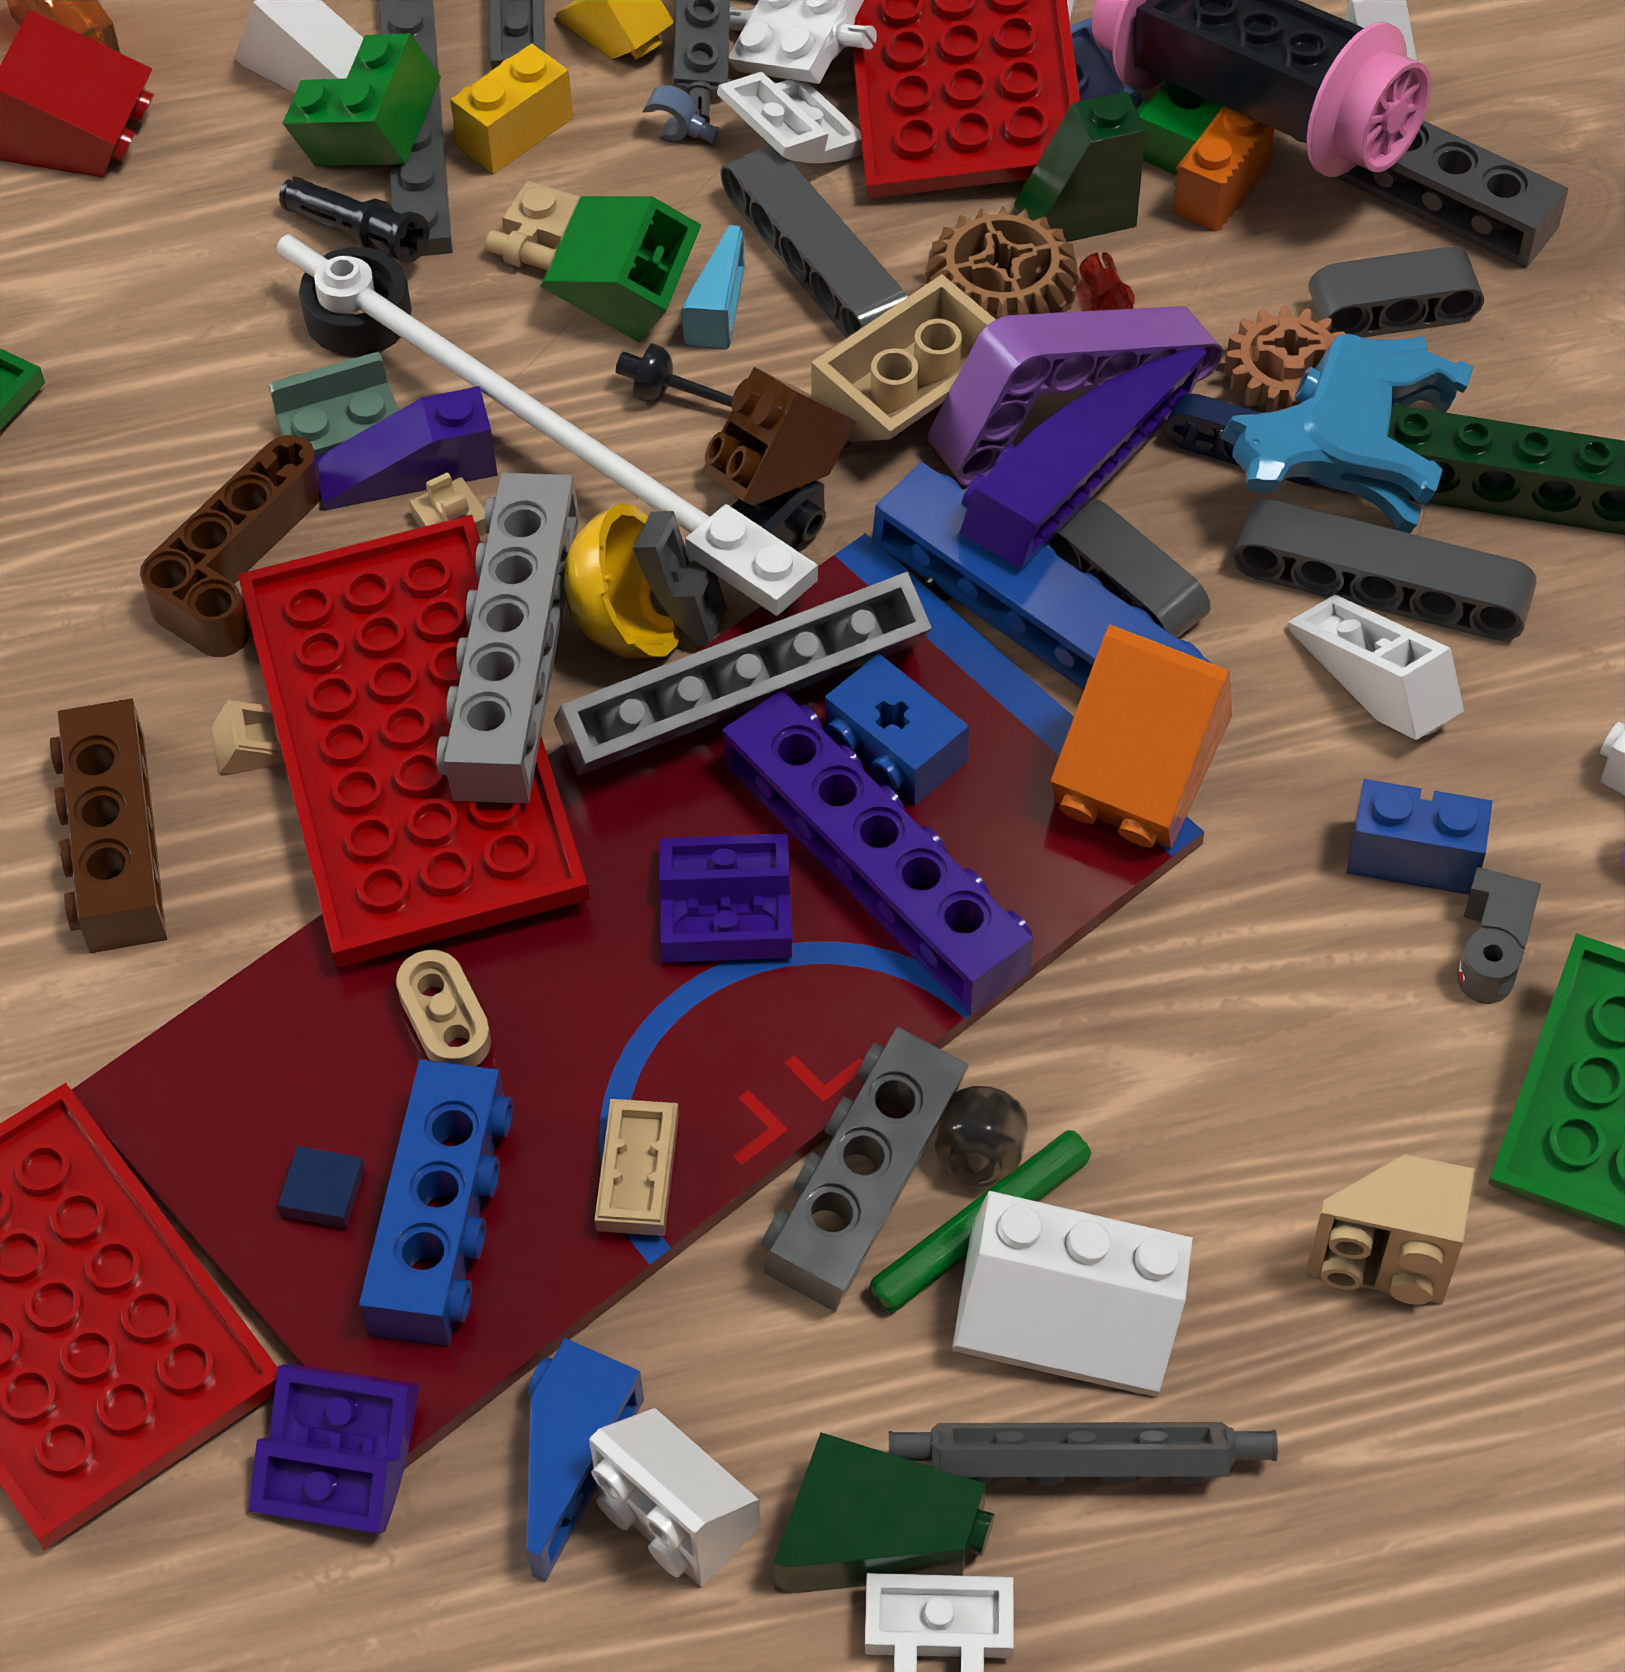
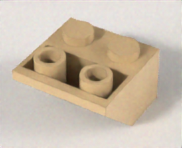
[1305,1154,1475,1305]

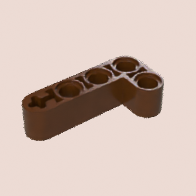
[140,435,322,657]

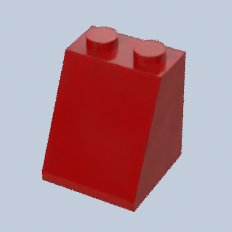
[0,10,154,178]

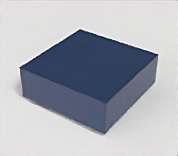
[277,1146,366,1229]

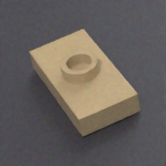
[595,1099,679,1236]

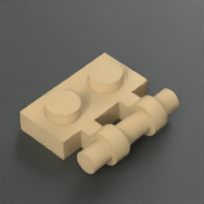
[485,180,580,270]

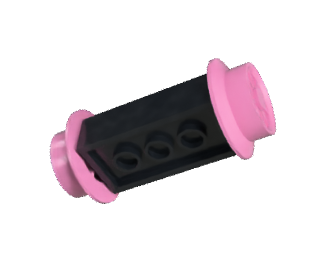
[1092,0,1431,177]

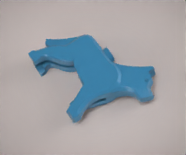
[1220,334,1474,533]

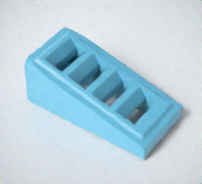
[681,225,745,349]

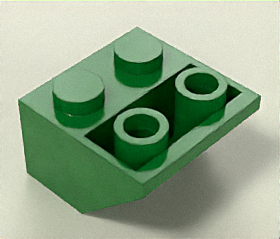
[540,196,701,342]

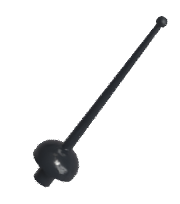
[615,343,851,448]

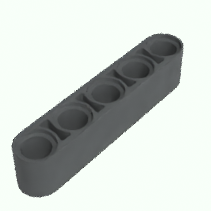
[720,144,908,338]
[1232,499,1537,641]

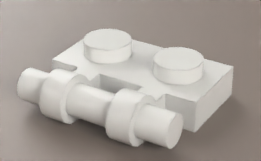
[865,1573,1014,1672]

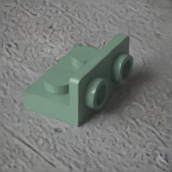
[268,352,399,457]

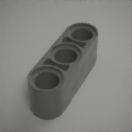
[1308,247,1484,337]
[1047,499,1211,638]

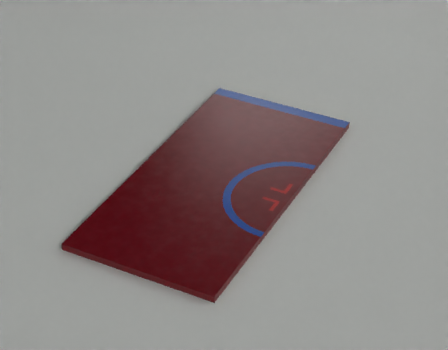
[72,533,1204,1469]

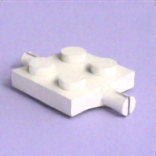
[728,0,877,84]

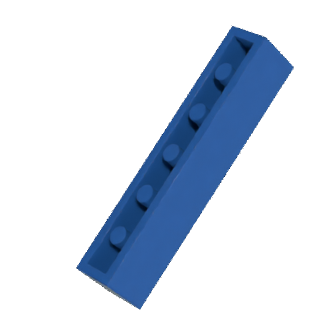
[872,462,1212,690]

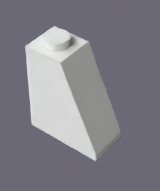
[234,0,363,93]

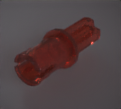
[1079,252,1135,311]

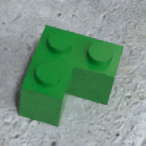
[282,33,441,166]

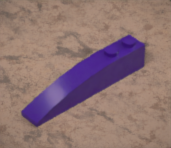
[959,346,1207,569]

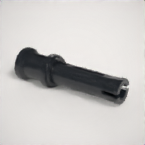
[279,176,430,263]

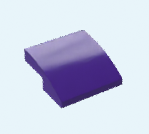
[659,834,793,962]
[248,1364,419,1534]

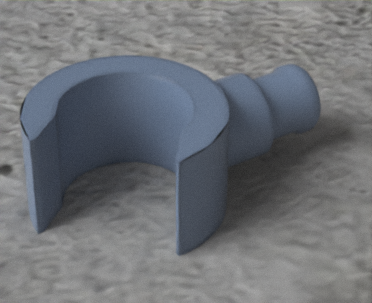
[642,85,719,144]

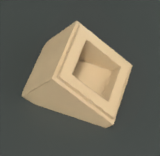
[212,700,285,774]

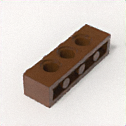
[50,698,167,953]

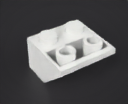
[589,1408,761,1588]

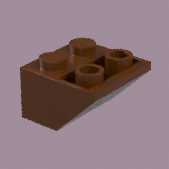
[702,367,856,506]

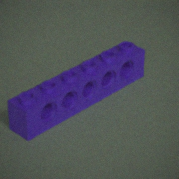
[722,690,1033,1016]

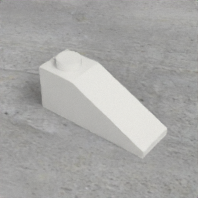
[1288,595,1464,740]

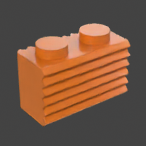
[1171,106,1275,231]

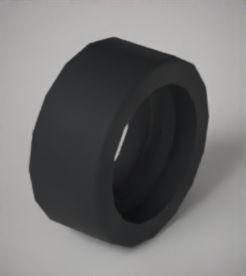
[299,247,412,356]

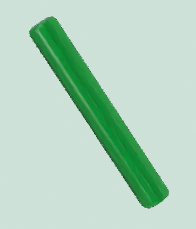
[869,1130,1091,1313]

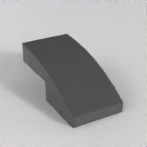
[633,511,727,646]

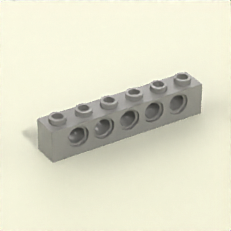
[437,473,580,804]
[553,571,932,777]

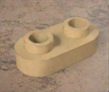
[396,950,491,1067]

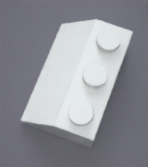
[952,1191,1193,1397]

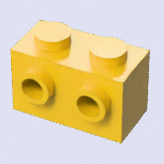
[450,43,574,175]

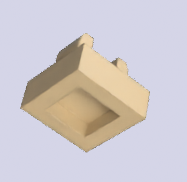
[409,472,487,537]

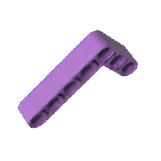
[927,306,1223,486]

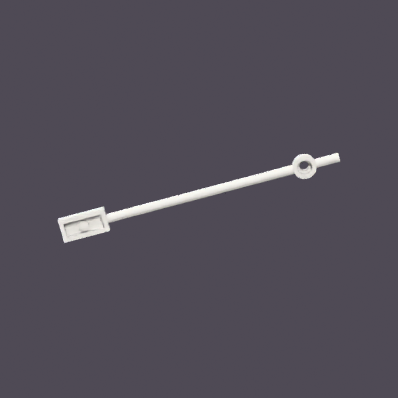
[276,234,818,616]

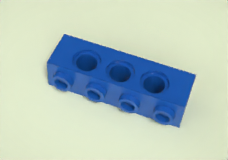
[359,1059,513,1346]

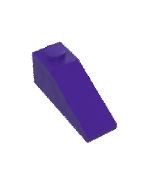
[316,386,498,511]

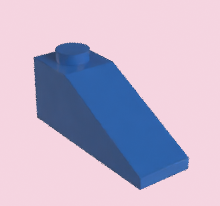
[527,1338,644,1582]

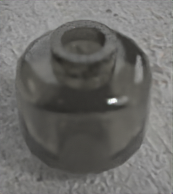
[935,1086,1029,1187]

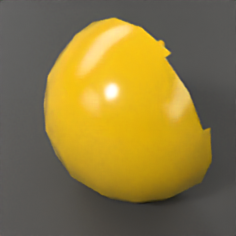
[563,503,679,658]

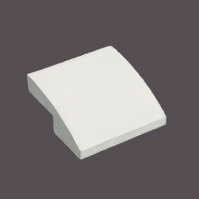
[717,71,863,164]

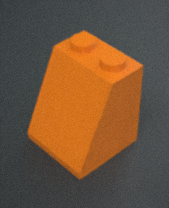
[1050,624,1232,849]

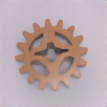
[1224,306,1346,413]

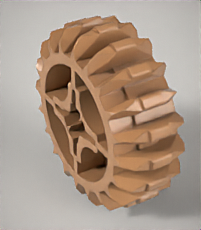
[925,206,1079,319]

